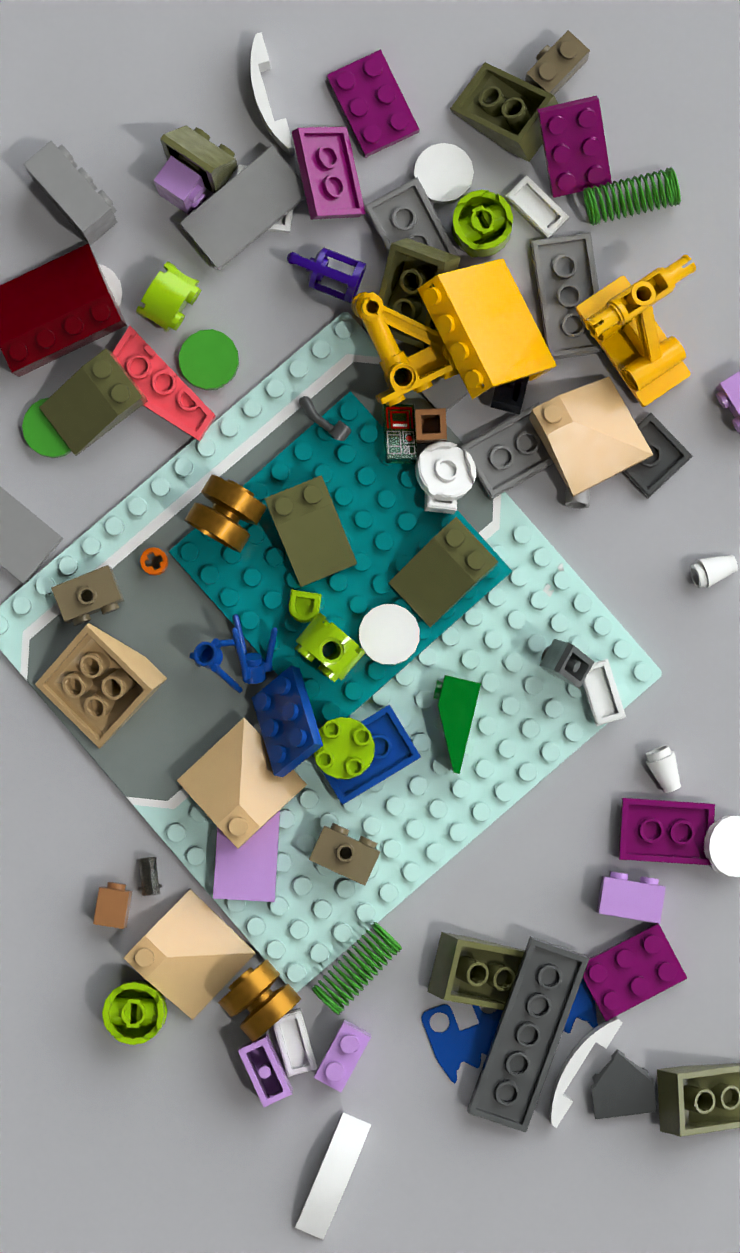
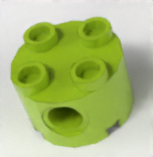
[452,189,513,258]
[136,261,202,332]
[294,613,366,683]
[313,717,375,780]
[102,980,168,1045]

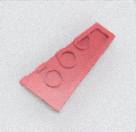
[112,326,216,442]

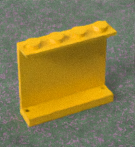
[417,258,557,399]

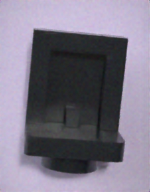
[491,376,529,415]

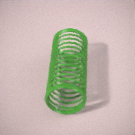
[583,167,681,226]
[312,922,402,1015]

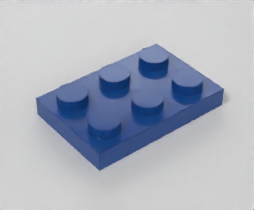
[252,666,323,777]
[312,704,421,805]

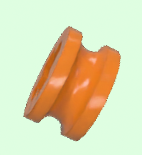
[140,547,169,576]

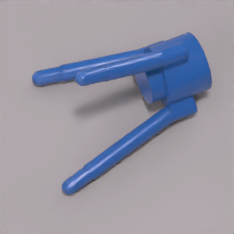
[232,614,278,684]
[190,638,243,693]

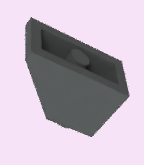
[539,639,594,689]

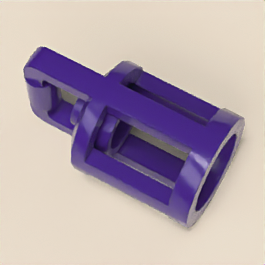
[287,247,366,303]

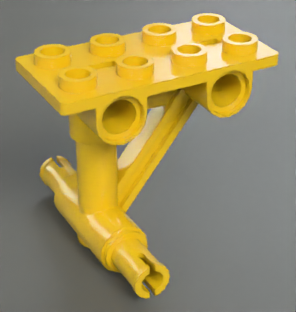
[576,254,696,407]
[351,291,459,407]

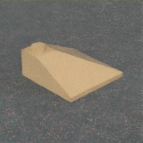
[529,377,653,497]
[35,623,167,749]
[177,717,307,849]
[124,889,257,1020]

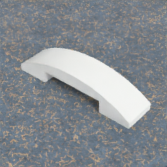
[250,32,295,156]
[549,1017,623,1128]
[295,1112,371,1240]

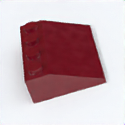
[0,243,127,377]

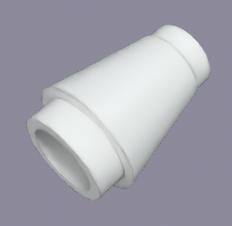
[690,554,738,588]
[646,745,681,793]

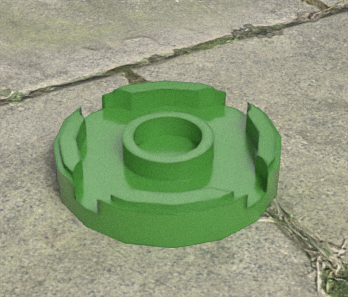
[179,329,239,390]
[22,398,71,458]

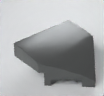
[591,1049,657,1119]

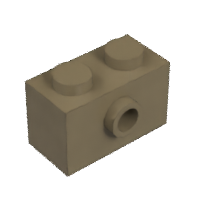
[525,30,590,95]
[51,565,124,626]
[309,823,381,886]

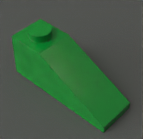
[433,675,481,774]

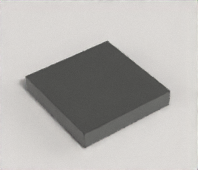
[623,413,693,499]

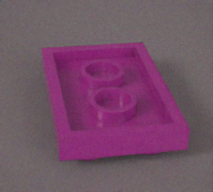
[327,49,420,158]
[537,95,612,198]
[292,127,366,220]
[619,798,715,865]
[583,923,687,1021]

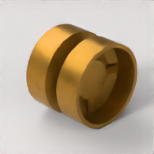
[185,474,267,553]
[218,959,301,1042]

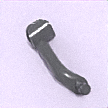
[299,396,351,441]

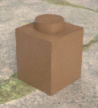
[415,408,447,444]
[93,882,133,929]

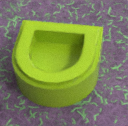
[289,590,322,623]

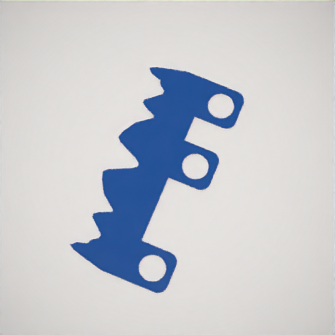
[422,978,598,1084]

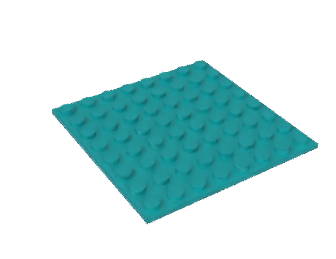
[168,391,512,725]

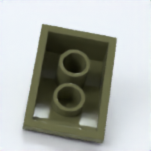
[450,62,558,162]
[160,126,238,194]
[379,238,461,349]
[39,348,148,456]
[264,475,357,587]
[389,517,498,628]
[427,932,525,1010]
[657,1063,740,1137]

